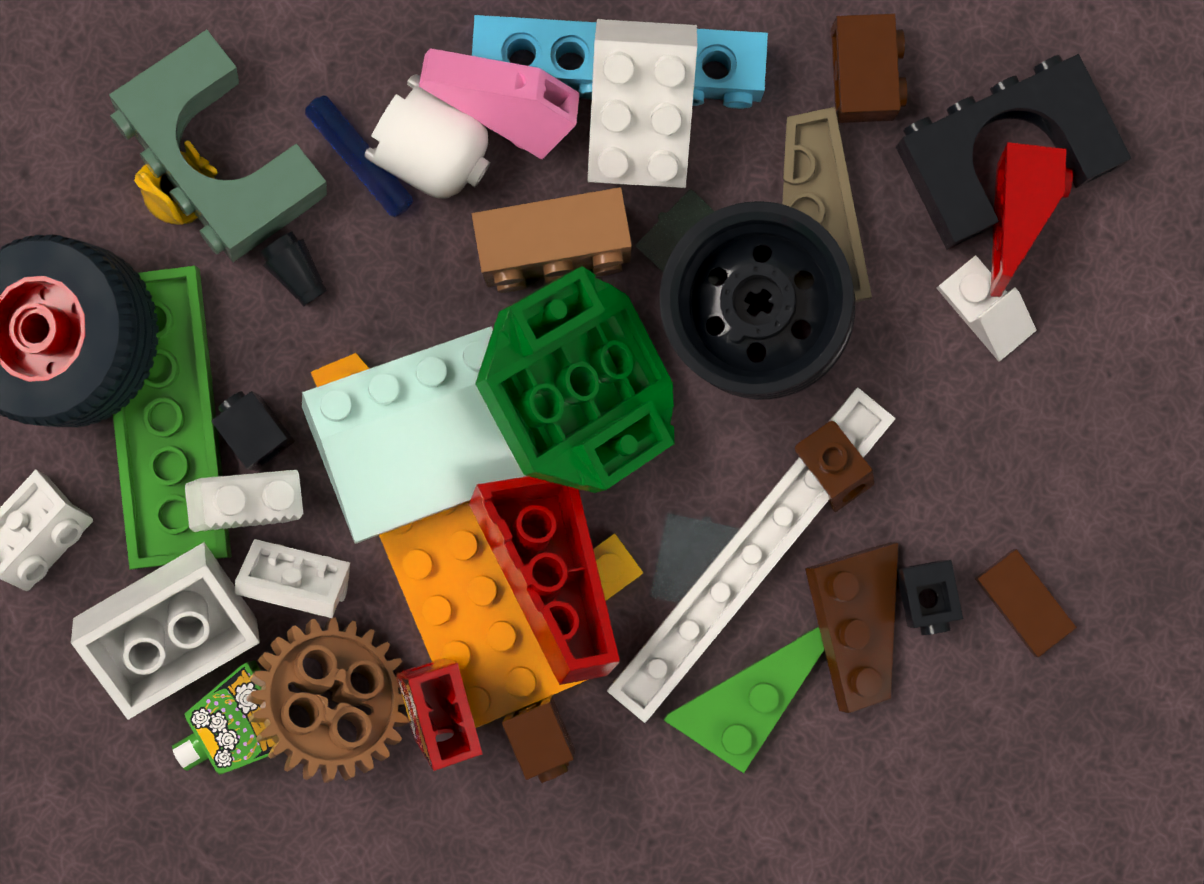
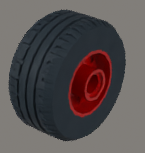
[0,234,159,427]

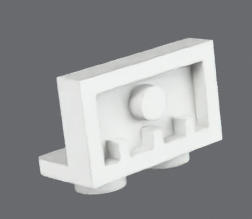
[0,469,93,591]
[235,539,350,618]

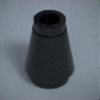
[260,231,328,307]

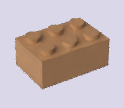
[471,187,632,293]

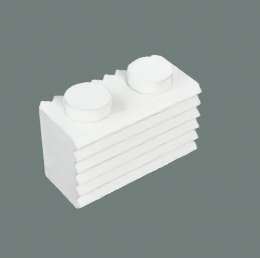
[185,470,304,532]

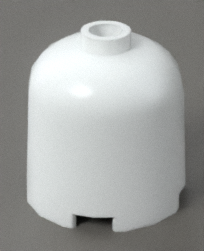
[364,74,491,198]

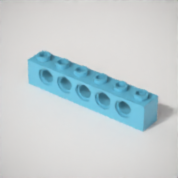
[472,15,768,109]

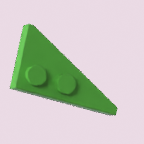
[664,626,824,774]

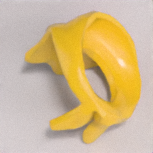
[134,140,218,225]

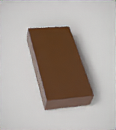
[975,549,1077,657]

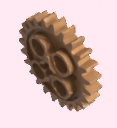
[247,617,409,783]

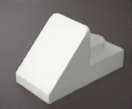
[937,255,1037,362]

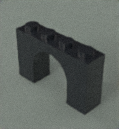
[896,54,1131,250]

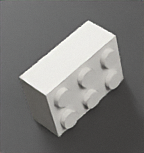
[588,19,697,188]
[71,542,260,720]

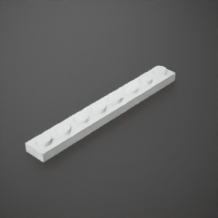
[607,387,896,723]

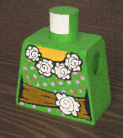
[172,660,275,775]

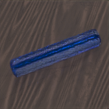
[305,95,414,217]

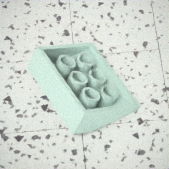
[302,326,526,544]

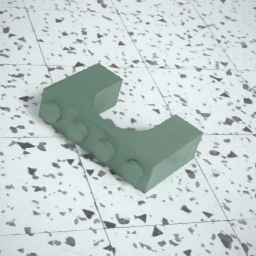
[109,29,327,262]

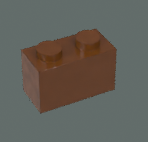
[831,14,907,123]
[502,696,575,783]

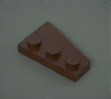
[805,542,898,713]

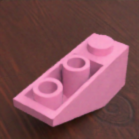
[419,48,580,160]

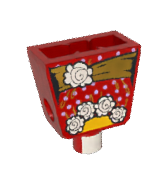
[396,658,482,771]

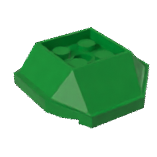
[475,266,675,493]

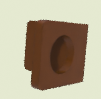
[795,421,874,512]

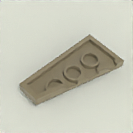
[782,107,872,302]

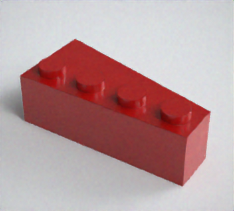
[469,476,620,685]

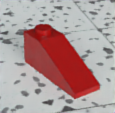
[990,142,1073,297]

